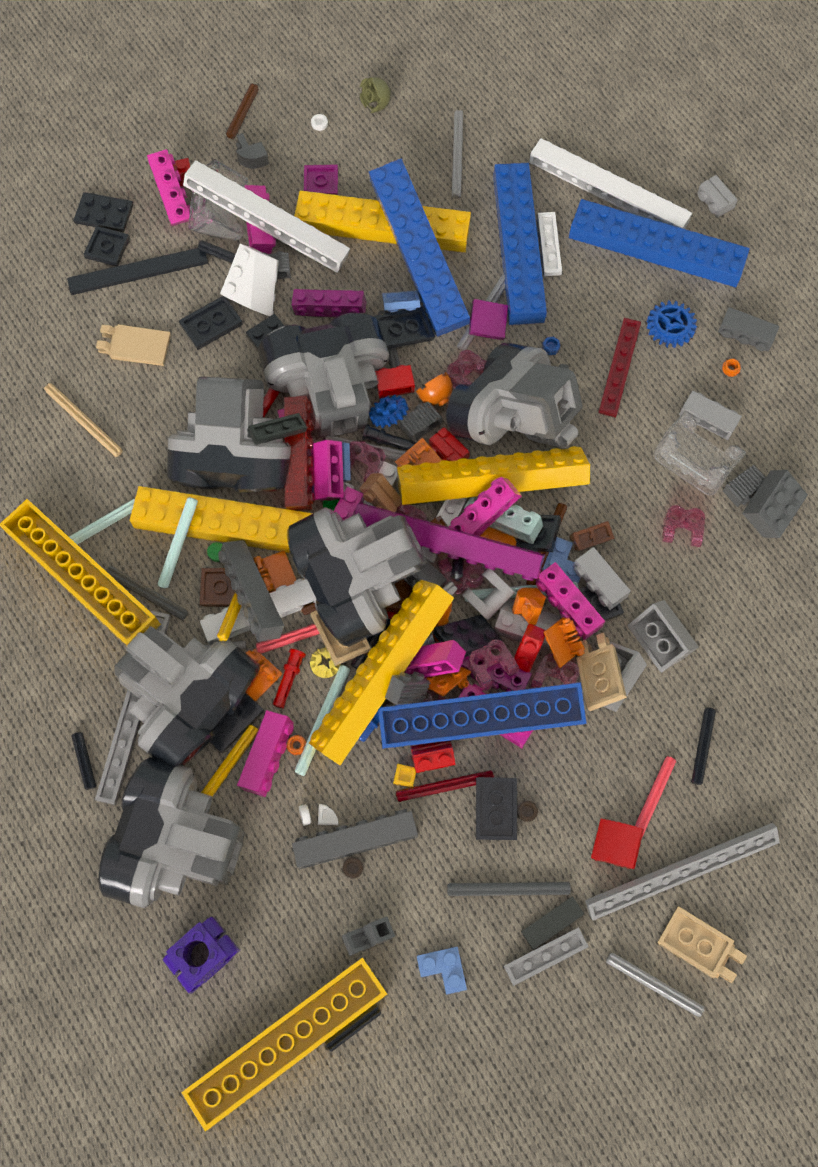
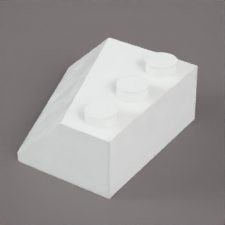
[220,244,279,316]

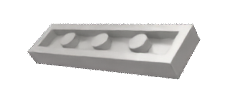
[504,927,589,986]

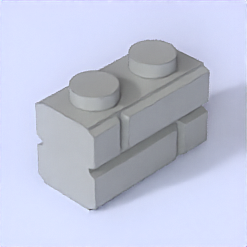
[697,175,738,217]

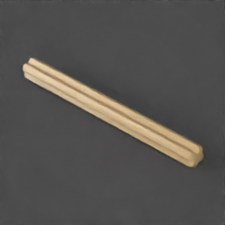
[44,383,123,457]

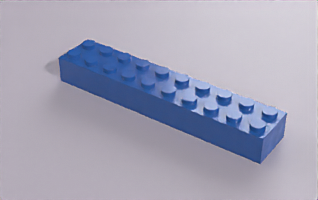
[369,158,470,337]
[493,163,547,325]
[569,199,750,288]
[378,683,587,749]

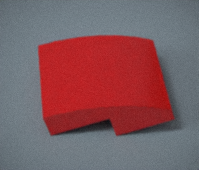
[591,819,644,869]

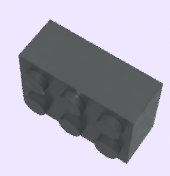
[742,470,808,538]

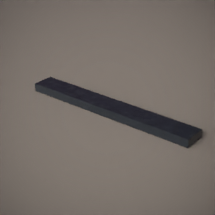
[67,248,208,295]

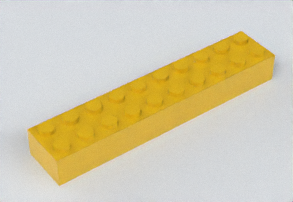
[294,191,471,253]
[397,446,590,505]
[129,486,313,553]
[0,499,161,646]
[309,580,454,765]
[181,958,388,1131]

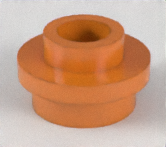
[722,359,741,377]
[287,735,306,755]

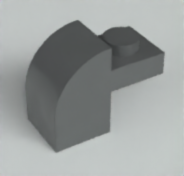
[236,133,269,169]
[342,917,395,956]

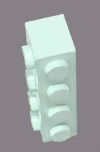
[464,497,543,544]

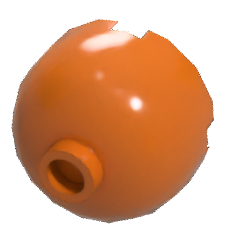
[416,372,453,407]

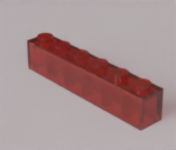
[284,396,315,511]

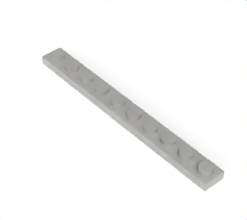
[95,611,171,805]
[585,823,780,921]

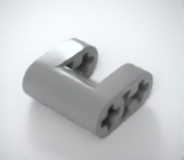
[462,568,515,620]

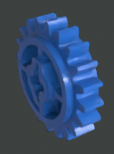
[646,300,697,348]

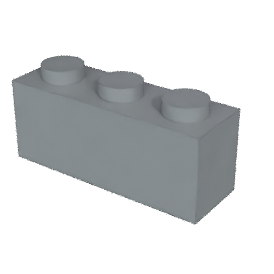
[679,390,742,440]
[573,547,631,610]

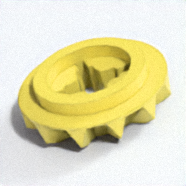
[310,647,341,678]

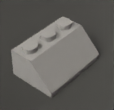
[494,599,561,652]
[627,600,699,673]
[580,642,647,712]

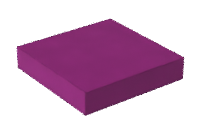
[304,164,338,195]
[469,299,508,340]

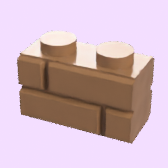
[359,473,402,512]

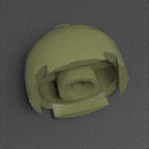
[359,77,391,113]

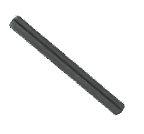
[447,882,571,896]

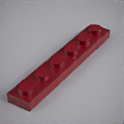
[598,318,641,418]

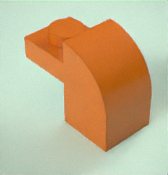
[512,588,546,625]

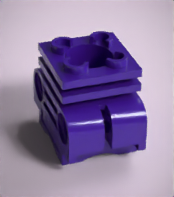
[162,917,241,994]

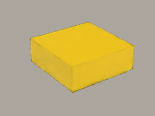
[393,764,416,788]

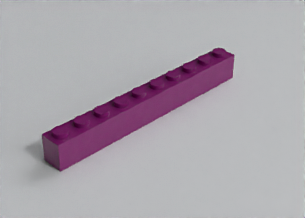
[355,503,545,581]

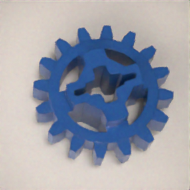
[369,395,409,428]

